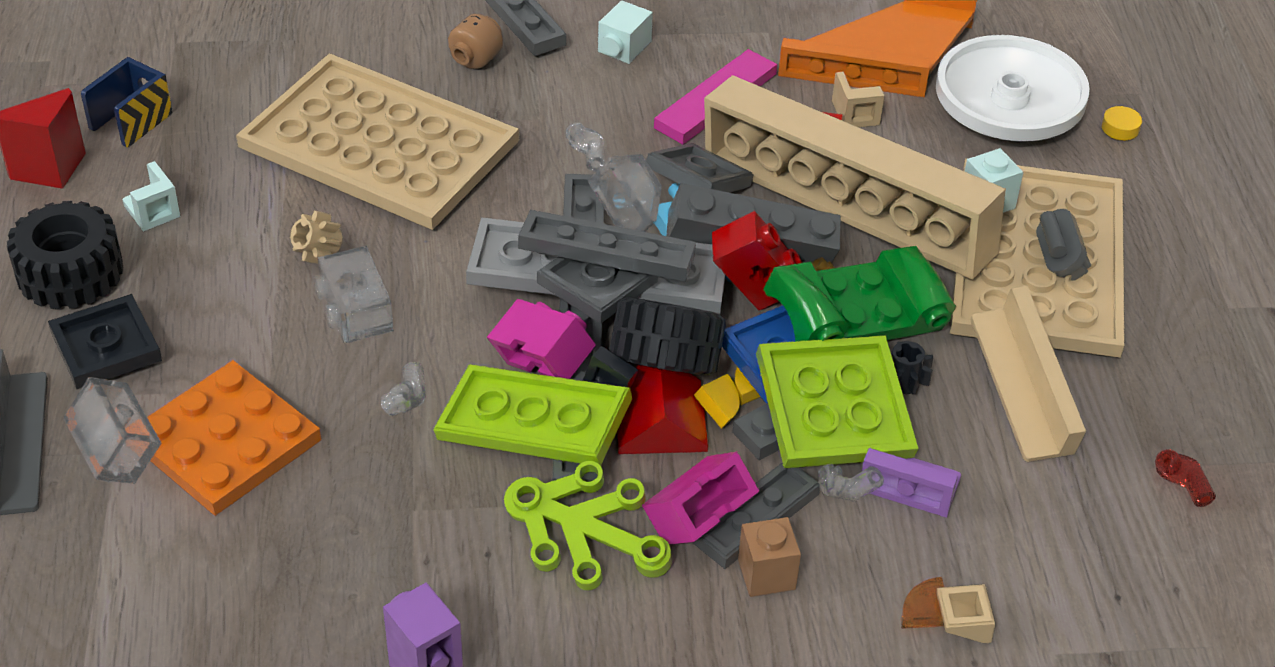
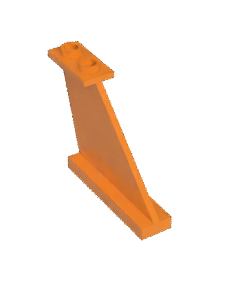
[778,0,977,98]

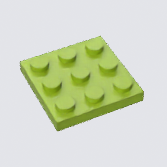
[756,336,919,468]

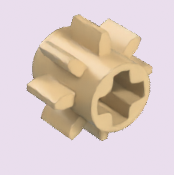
[290,211,342,264]

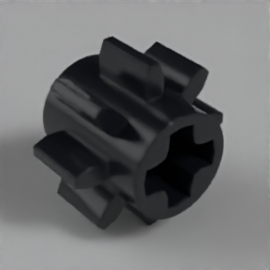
[890,341,933,394]

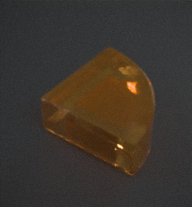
[901,577,944,629]

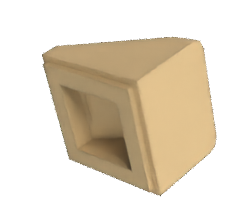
[936,584,995,643]

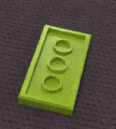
[433,364,632,466]

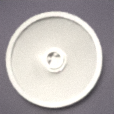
[936,35,1090,141]

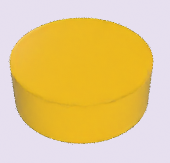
[1102,106,1142,141]

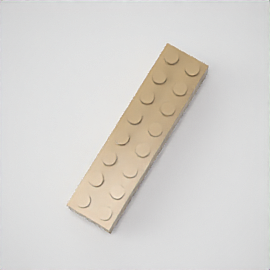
[704,75,1006,280]

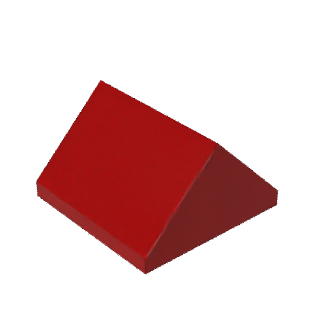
[0,88,86,189]
[617,365,708,454]

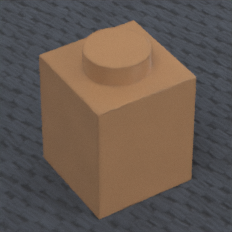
[738,517,801,597]

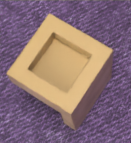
[832,72,884,127]

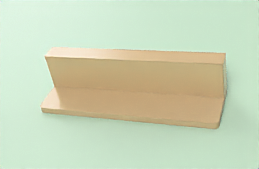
[970,285,1086,462]

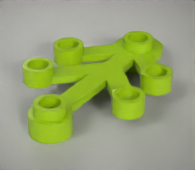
[504,461,672,590]

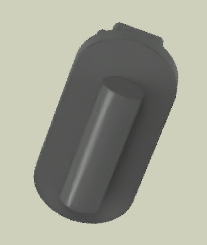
[1036,209,1091,281]

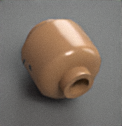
[448,14,503,69]

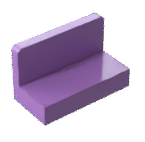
[859,448,961,518]

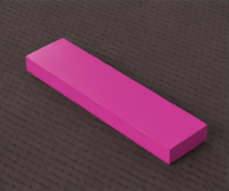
[654,49,777,145]

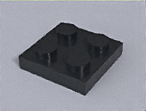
[48,294,162,390]

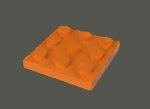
[126,360,321,516]

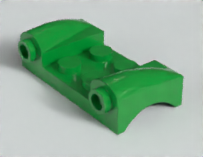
[763,246,956,342]

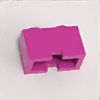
[487,299,596,379]
[642,451,759,544]

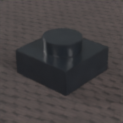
[583,346,638,389]

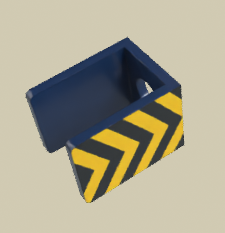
[81,57,173,148]

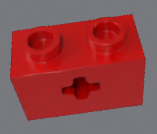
[712,211,802,311]

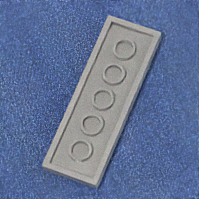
[466,217,725,314]

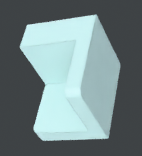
[123,161,180,232]

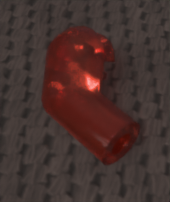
[1155,449,1216,507]

